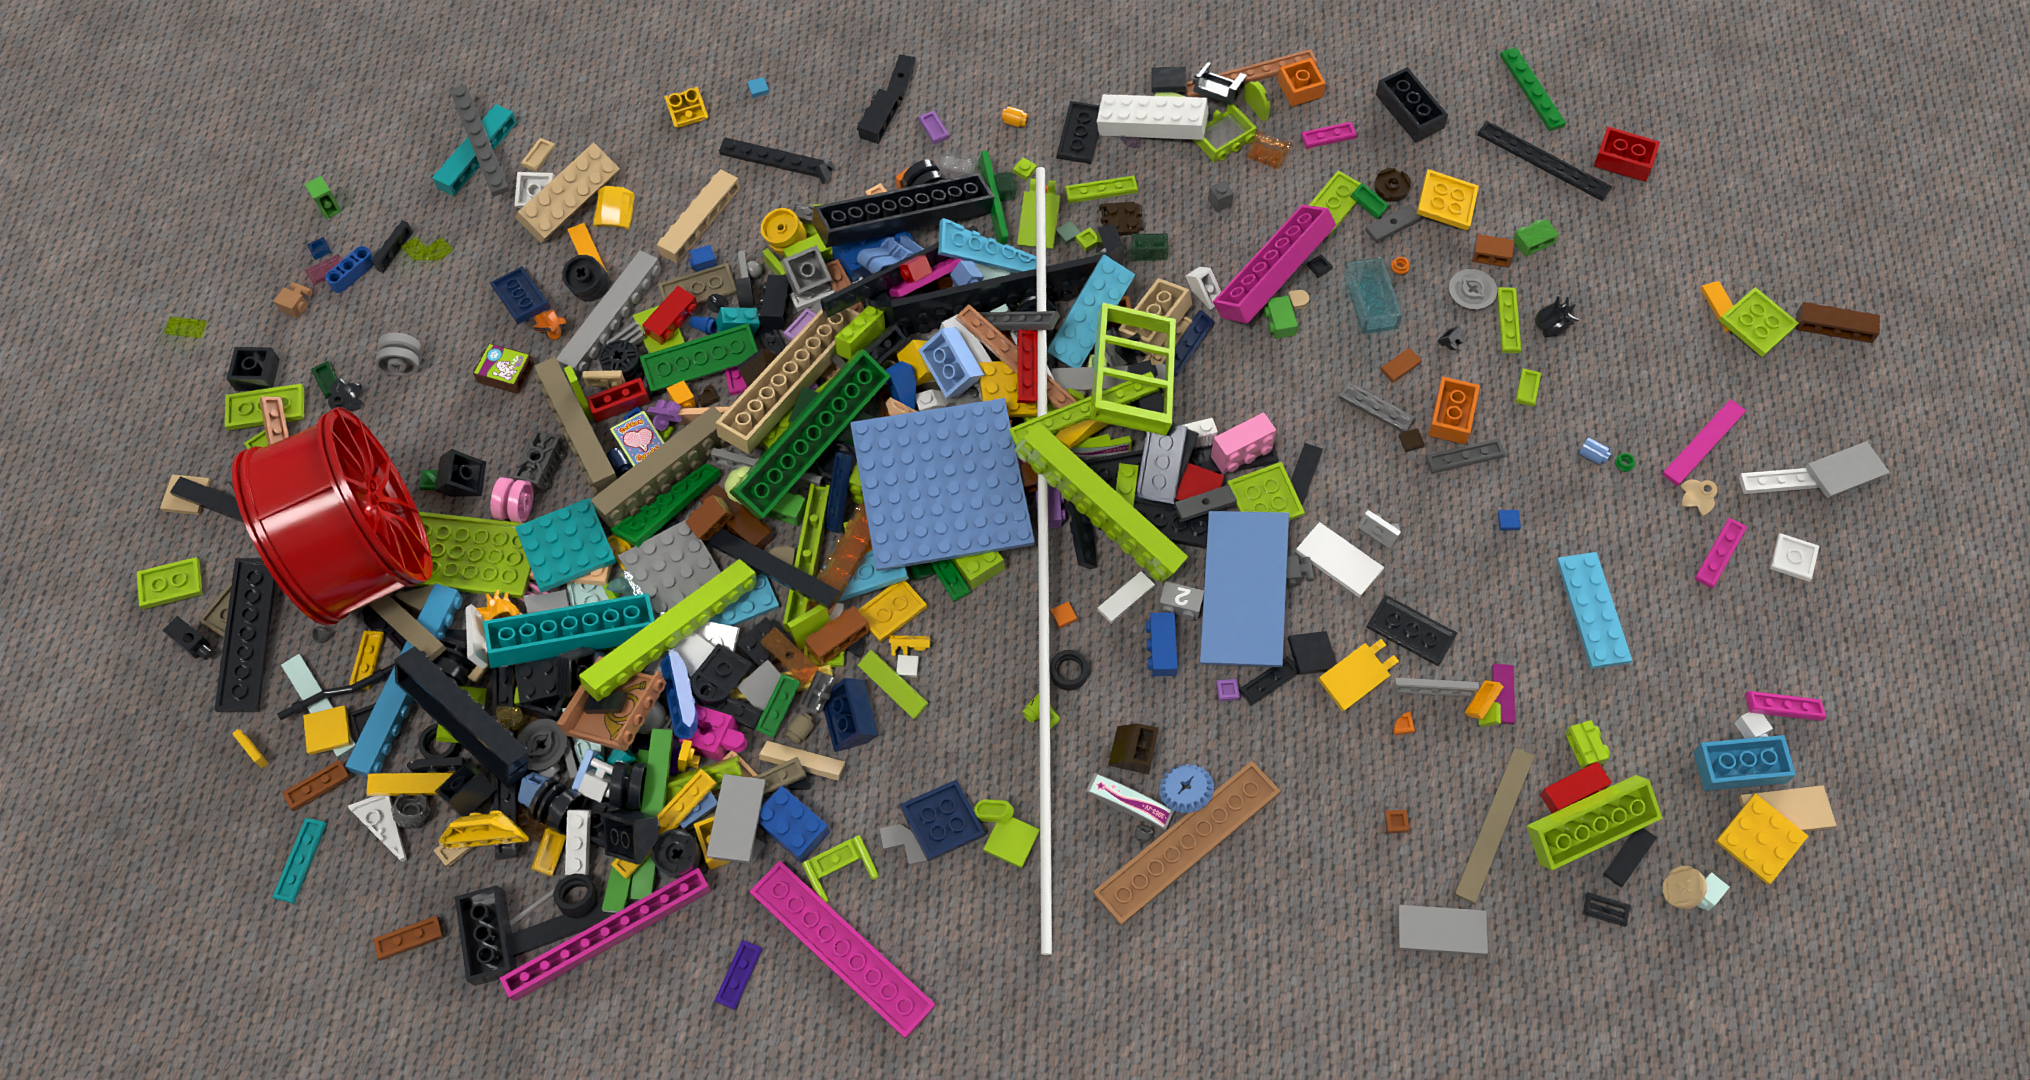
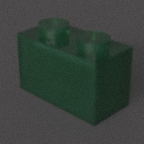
[1130,233,1169,261]

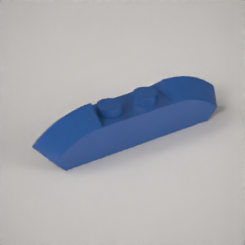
[660,649,698,739]

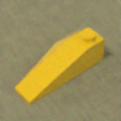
[1055,419,1109,449]

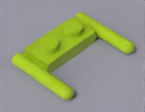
[802,835,879,904]

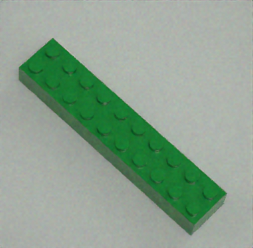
[729,349,891,519]

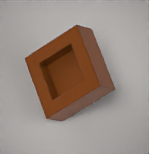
[1384,810,1409,834]

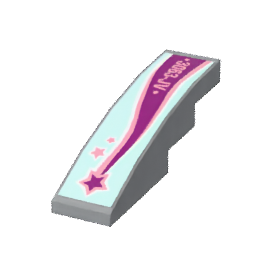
[1085,773,1174,830]

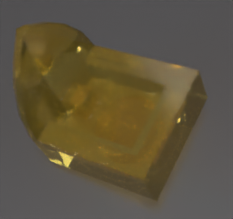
[494,706,526,731]

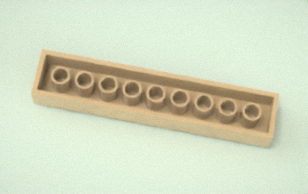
[715,308,860,454]

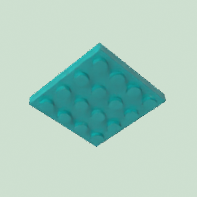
[515,497,617,593]

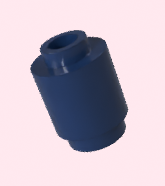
[606,448,632,477]

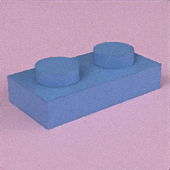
[680,791,718,830]

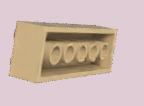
[515,142,620,243]

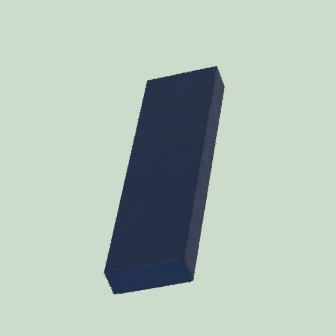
[1162,310,1215,377]
[824,452,852,533]

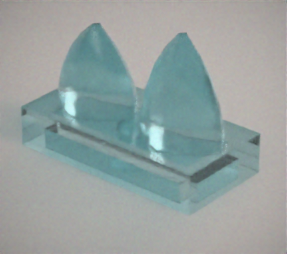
[606,570,643,597]

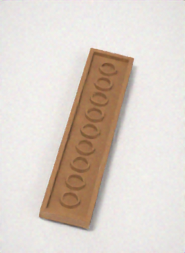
[1093,761,1281,926]

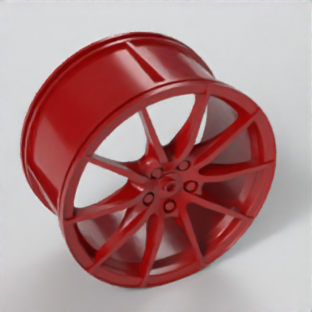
[232,407,433,626]

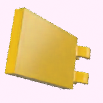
[1317,639,1399,712]

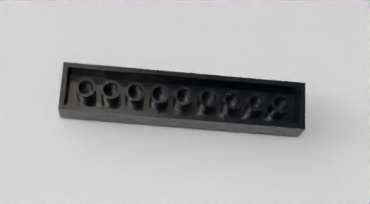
[812,173,994,248]

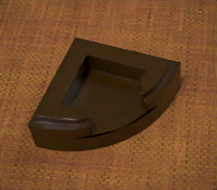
[699,385,719,408]

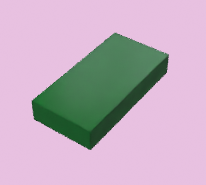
[1350,183,1389,219]

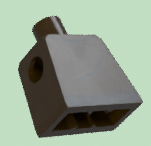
[737,348,776,387]

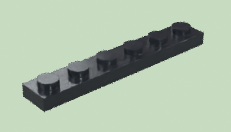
[719,137,824,178]

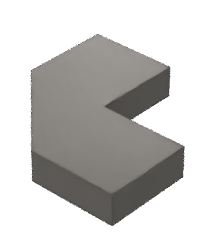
[879,824,930,866]

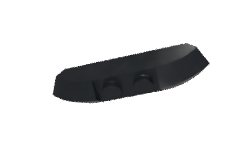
[863,321,909,364]

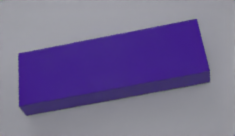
[714,940,763,1010]

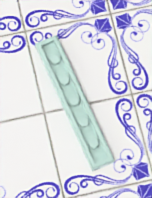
[281,654,356,759]

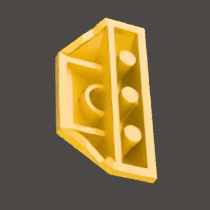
[439,811,529,849]

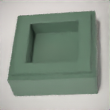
[1056,221,1081,245]

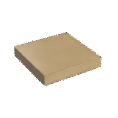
[160,475,212,515]

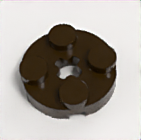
[1374,168,1411,202]

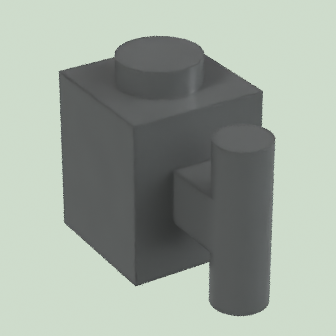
[1286,555,1314,588]

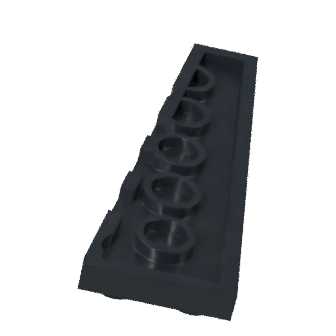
[1065,455,1097,569]

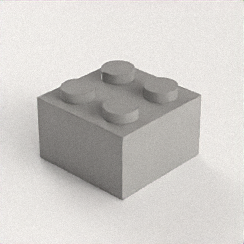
[781,245,832,296]

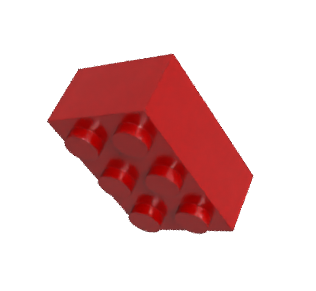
[1593,126,1660,182]

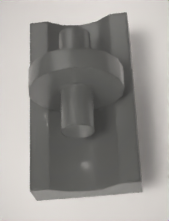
[802,670,836,712]

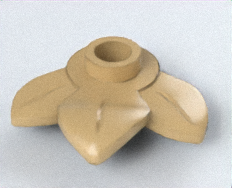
[1681,480,1718,516]

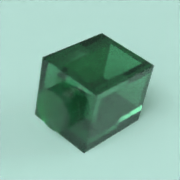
[994,172,1016,202]

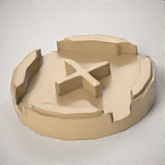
[1663,866,1707,910]

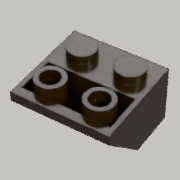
[1108,723,1159,775]

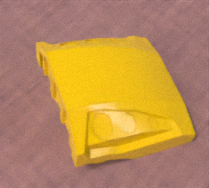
[664,87,708,128]
[593,186,635,229]

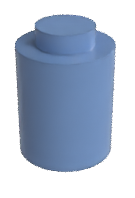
[1579,437,1611,465]

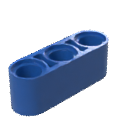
[325,246,374,293]

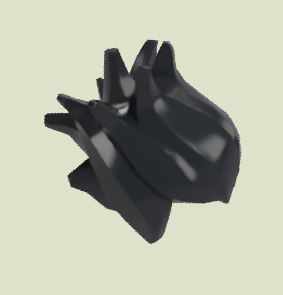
[1535,296,1580,338]

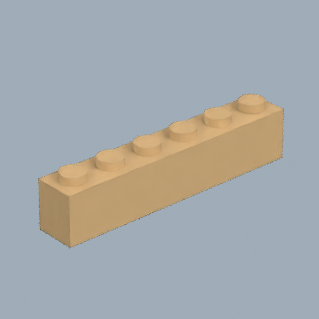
[657,169,740,264]

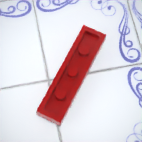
[1017,330,1038,404]

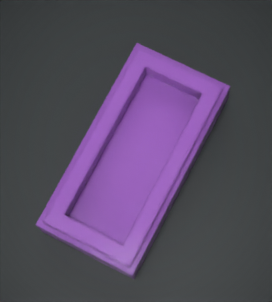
[919,111,950,145]

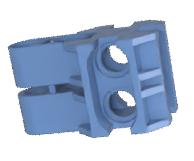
[857,236,924,274]

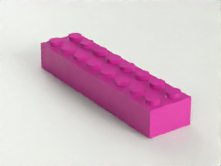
[1213,205,1336,324]

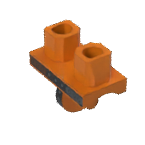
[533,310,567,340]

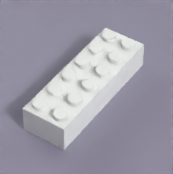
[1097,94,1209,140]

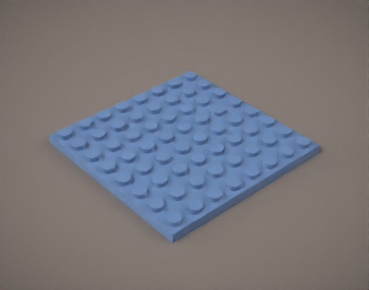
[850,398,1035,571]

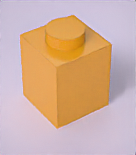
[667,380,696,408]

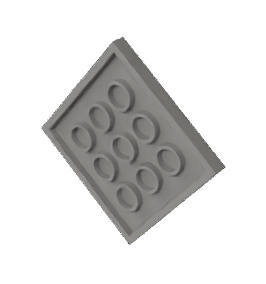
[618,518,721,620]

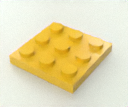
[1416,169,1479,231]
[978,361,1037,418]
[1715,793,1808,885]

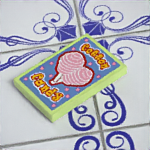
[610,411,664,467]

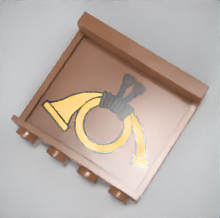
[556,656,667,752]

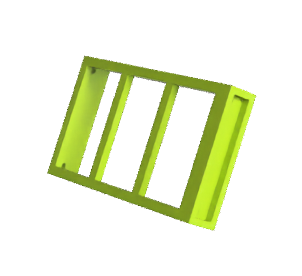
[1090,302,1176,436]

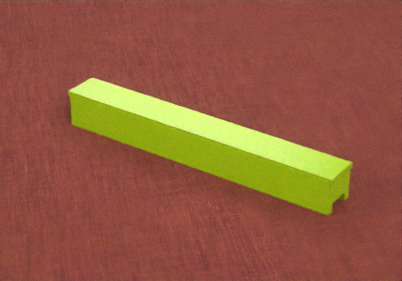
[783,483,830,632]

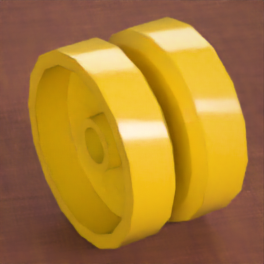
[761,208,807,255]

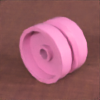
[491,477,533,523]

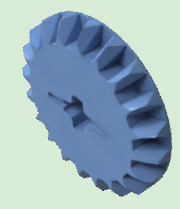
[1159,763,1214,813]

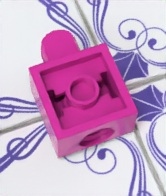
[678,705,747,761]

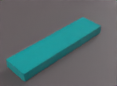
[272,817,327,904]

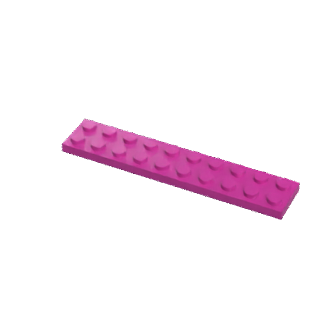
[749,861,936,1040]

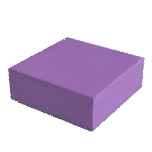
[1216,679,1240,702]

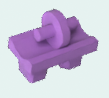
[647,399,682,431]

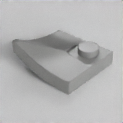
[523,590,570,613]

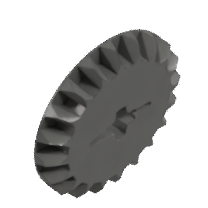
[517,719,569,772]

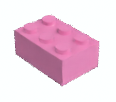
[1211,412,1276,474]

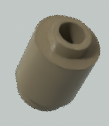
[785,713,815,744]

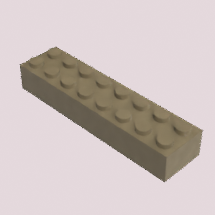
[534,357,617,496]
[591,406,730,529]

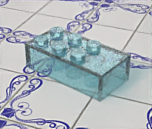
[1344,257,1402,334]

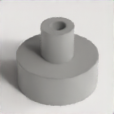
[538,762,561,781]

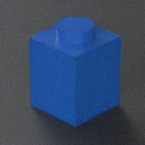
[688,245,717,272]

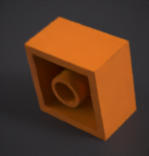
[1277,58,1326,107]

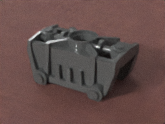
[511,430,566,490]

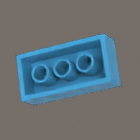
[1693,735,1796,791]

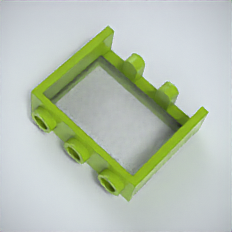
[1192,104,1257,163]

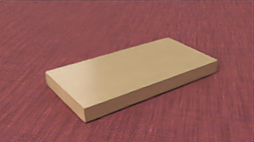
[1739,785,1837,832]

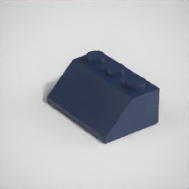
[823,678,879,752]

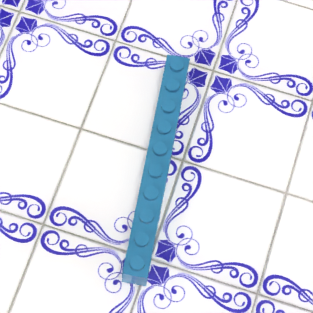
[345,583,462,778]

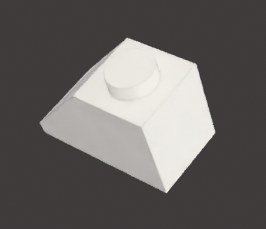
[1185,267,1221,309]
[915,389,945,412]

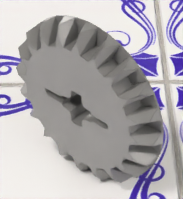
[1448,269,1497,311]

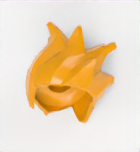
[476,590,520,621]

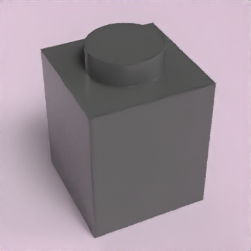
[1208,180,1234,212]

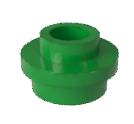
[1615,453,1635,472]

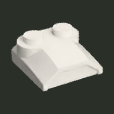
[515,172,555,209]

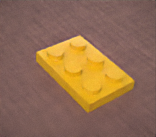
[858,580,927,643]

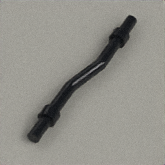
[277,664,395,720]

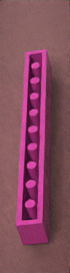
[499,868,711,1002]

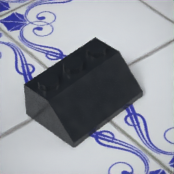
[603,808,660,865]

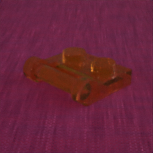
[1246,131,1292,169]

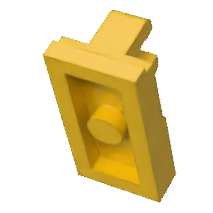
[889,635,930,656]
[678,740,700,772]

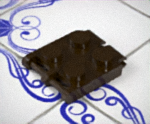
[1099,201,1144,236]

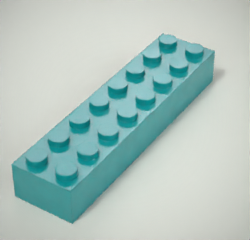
[483,593,654,668]

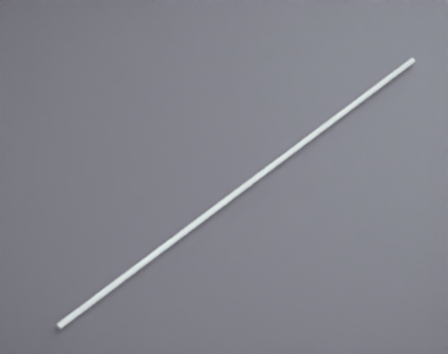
[1036,167,1052,955]

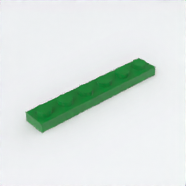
[1500,47,1566,132]

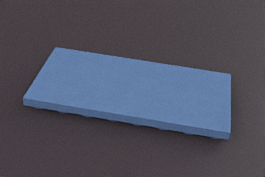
[1200,511,1289,667]

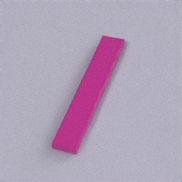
[1662,399,1746,487]

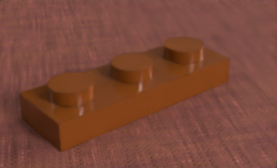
[282,759,351,812]
[373,915,444,961]

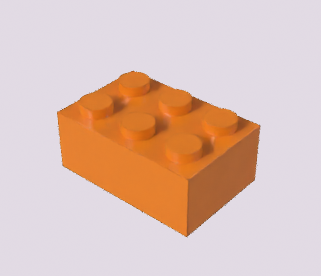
[1428,376,1480,445]

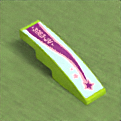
[1069,434,1132,457]

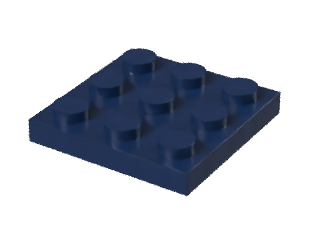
[899,779,985,861]

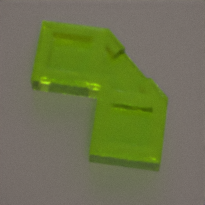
[401,236,453,261]

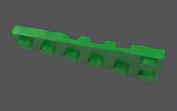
[610,463,721,548]

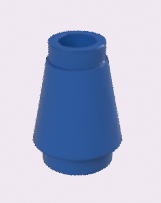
[689,316,717,335]

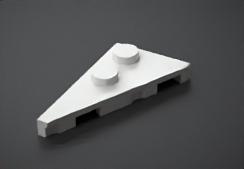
[348,796,407,862]

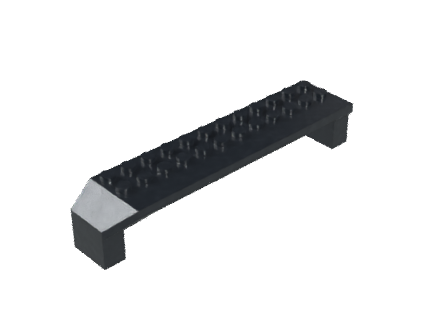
[867,224,1124,336]

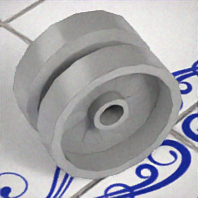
[375,333,421,376]

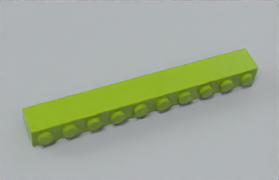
[579,559,757,701]

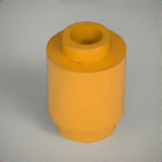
[1001,106,1028,128]

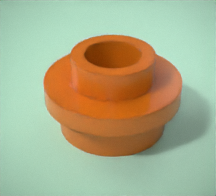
[1391,257,1410,275]

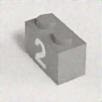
[1159,581,1204,620]

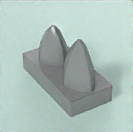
[1358,510,1401,549]

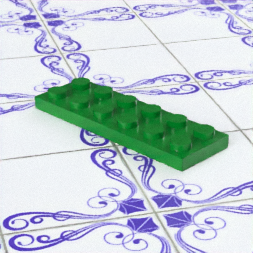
[640,323,758,393]

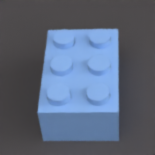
[918,327,984,398]

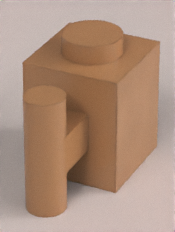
[273,282,313,318]

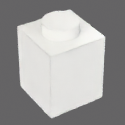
[1735,712,1773,739]

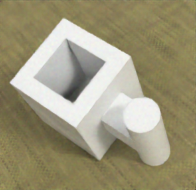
[578,758,613,803]

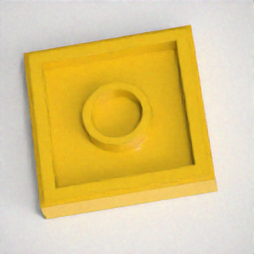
[303,705,351,755]

